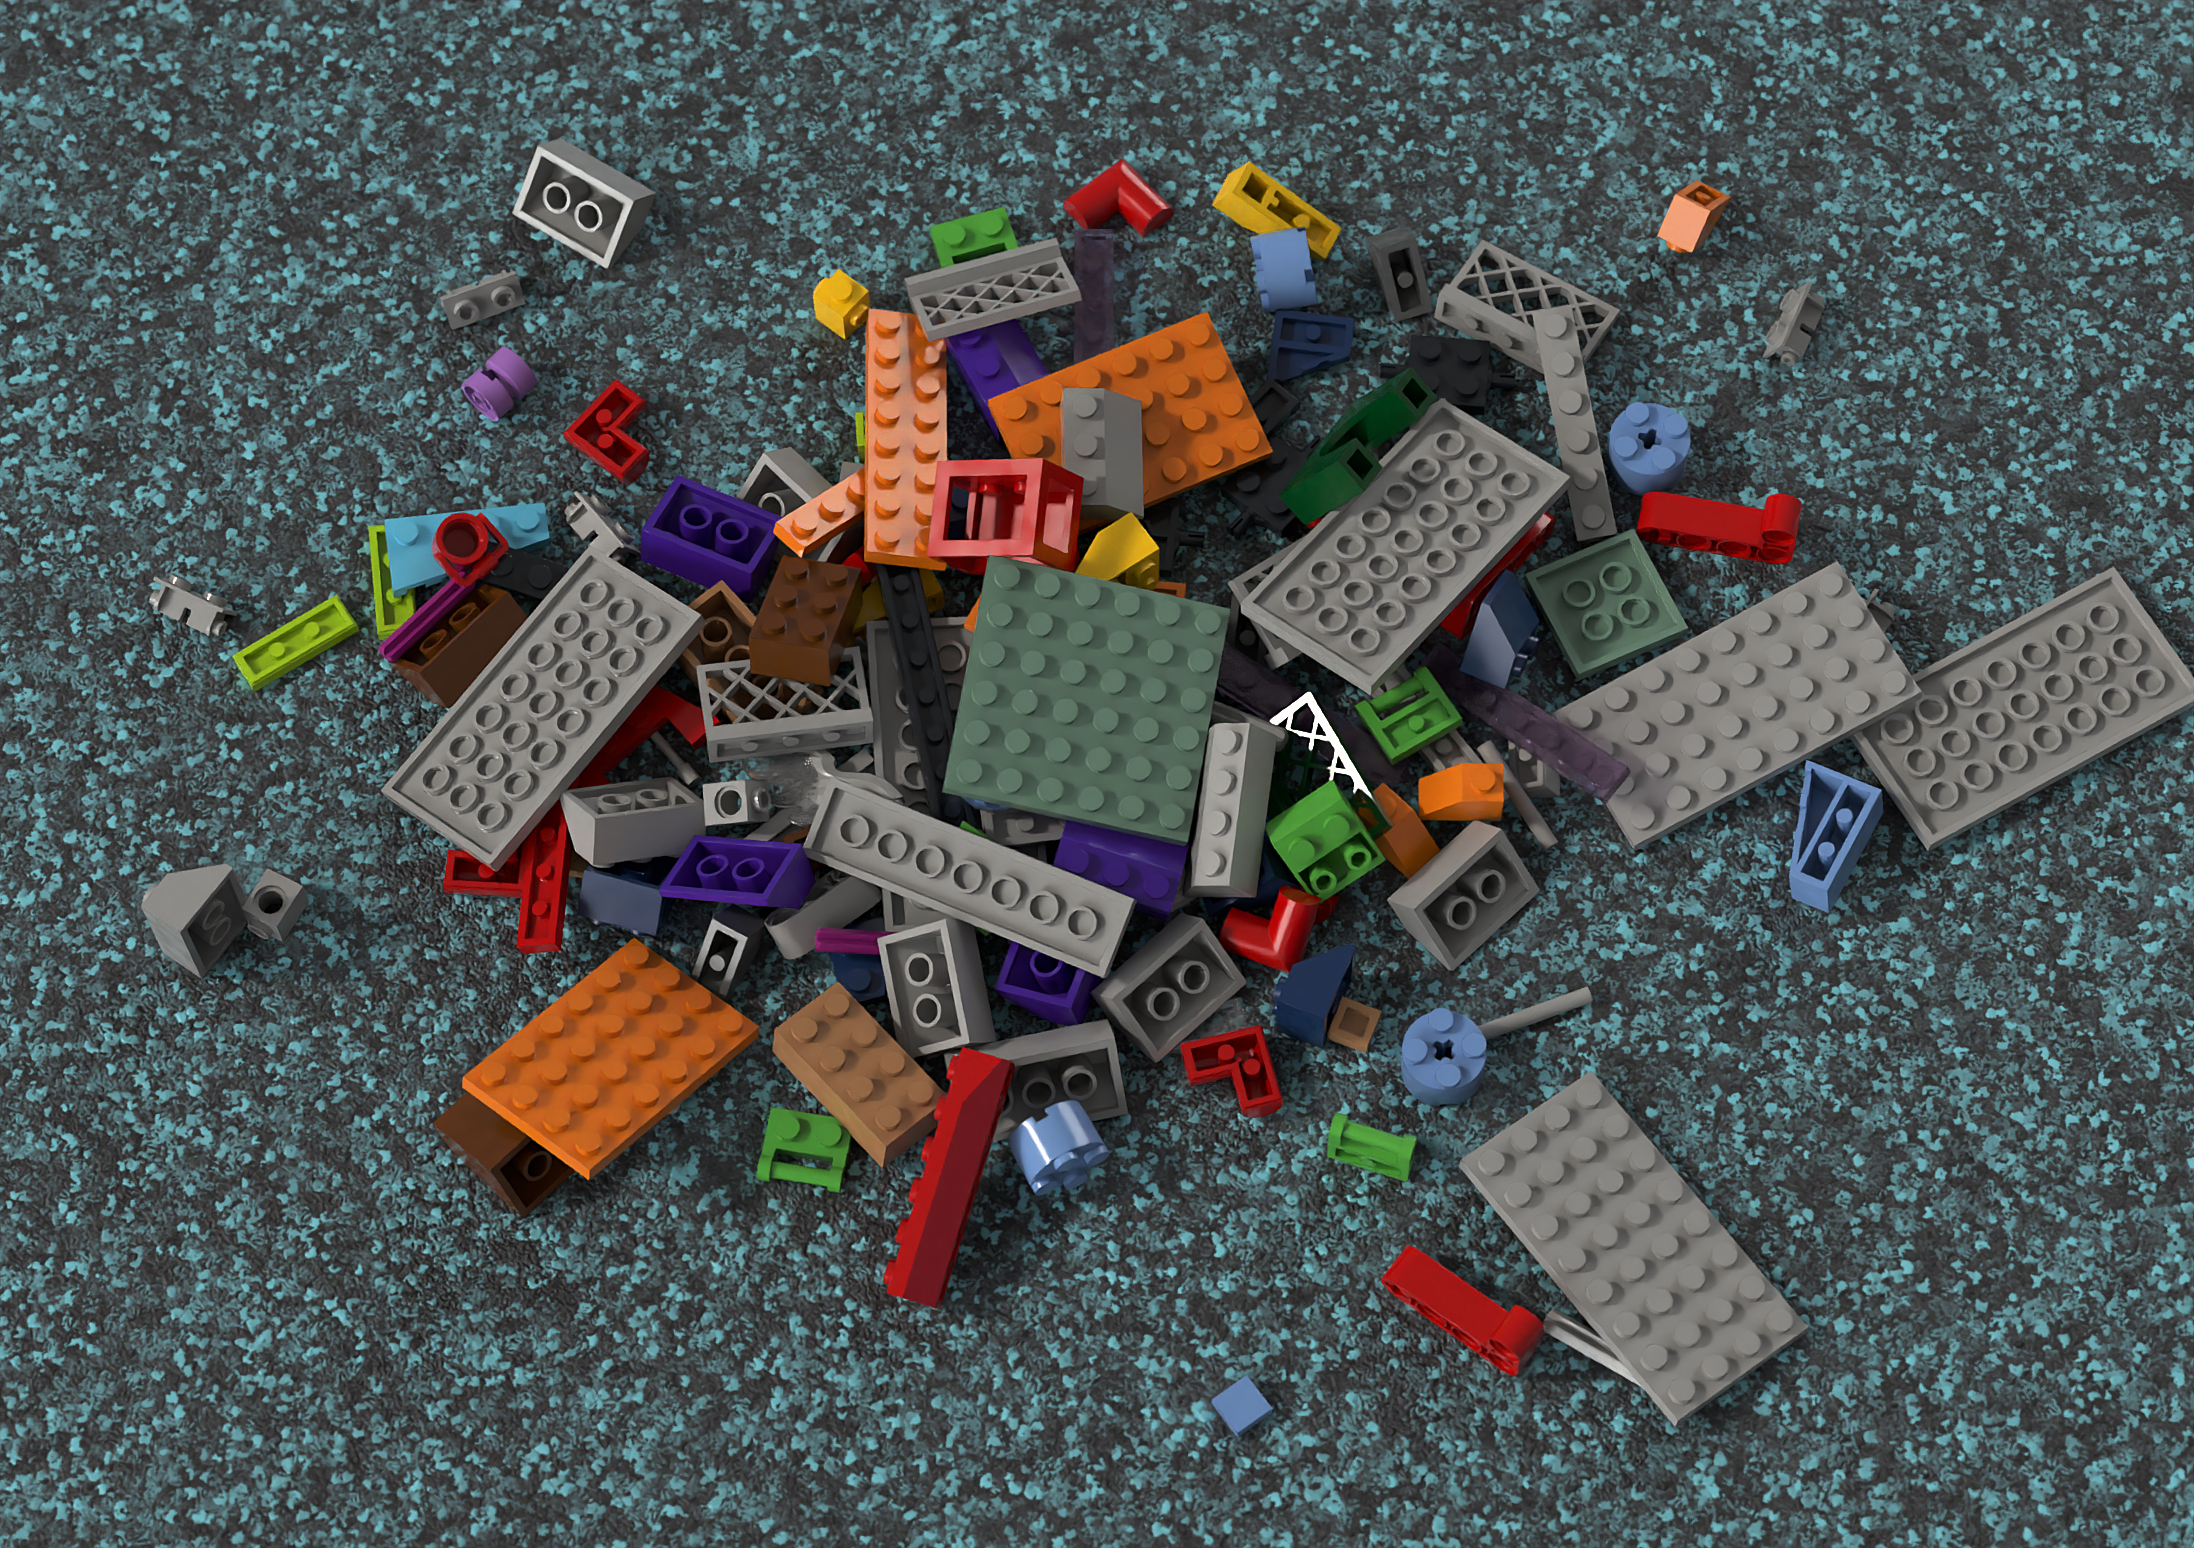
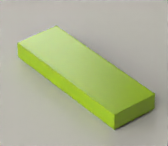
[368,525,417,640]
[232,595,359,692]

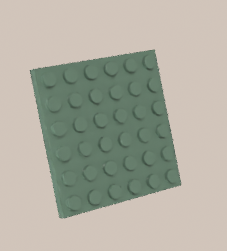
[942,554,1230,846]

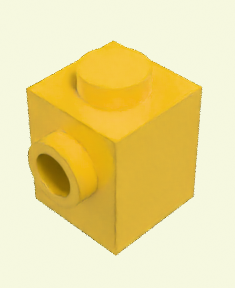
[813,269,871,340]

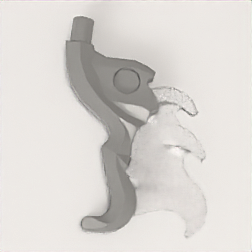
[742,710,905,827]

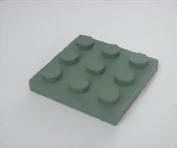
[1524,529,1688,681]

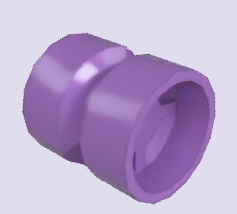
[462,346,538,422]

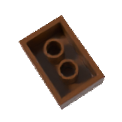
[749,555,863,686]

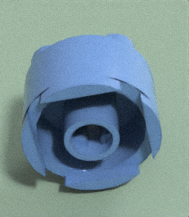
[1250,226,1318,312]
[1606,402,1690,496]
[1400,1008,1487,1106]
[1008,1100,1109,1196]

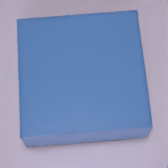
[1212,1375,1272,1437]

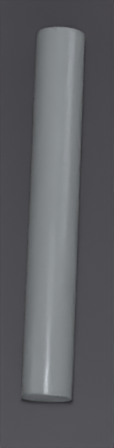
[1477,740,1559,851]
[1478,987,1593,1041]

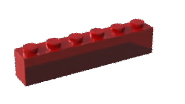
[883,1047,1016,1310]

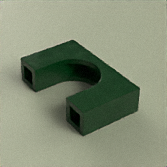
[1279,367,1437,526]

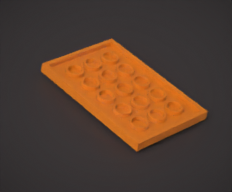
[987,311,1273,536]
[462,938,759,1180]

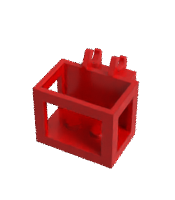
[927,458,1084,575]

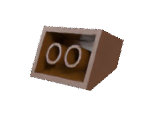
[389,581,528,709]

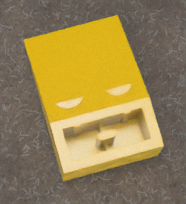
[1075,512,1160,591]

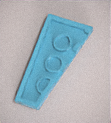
[384,503,550,598]

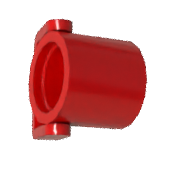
[431,512,509,587]

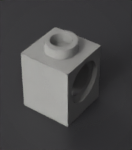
[702,780,771,826]
[242,868,309,942]

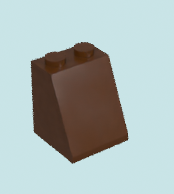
[432,1091,575,1219]

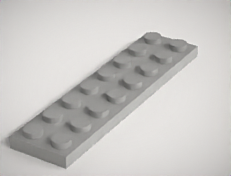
[803,777,1137,978]

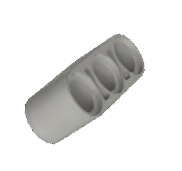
[764,868,882,960]

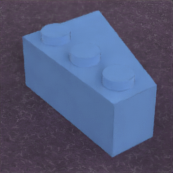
[1789,760,1883,913]

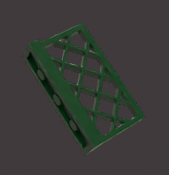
[1267,691,1394,841]

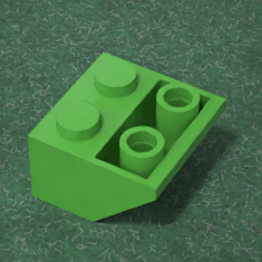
[1265,779,1386,903]

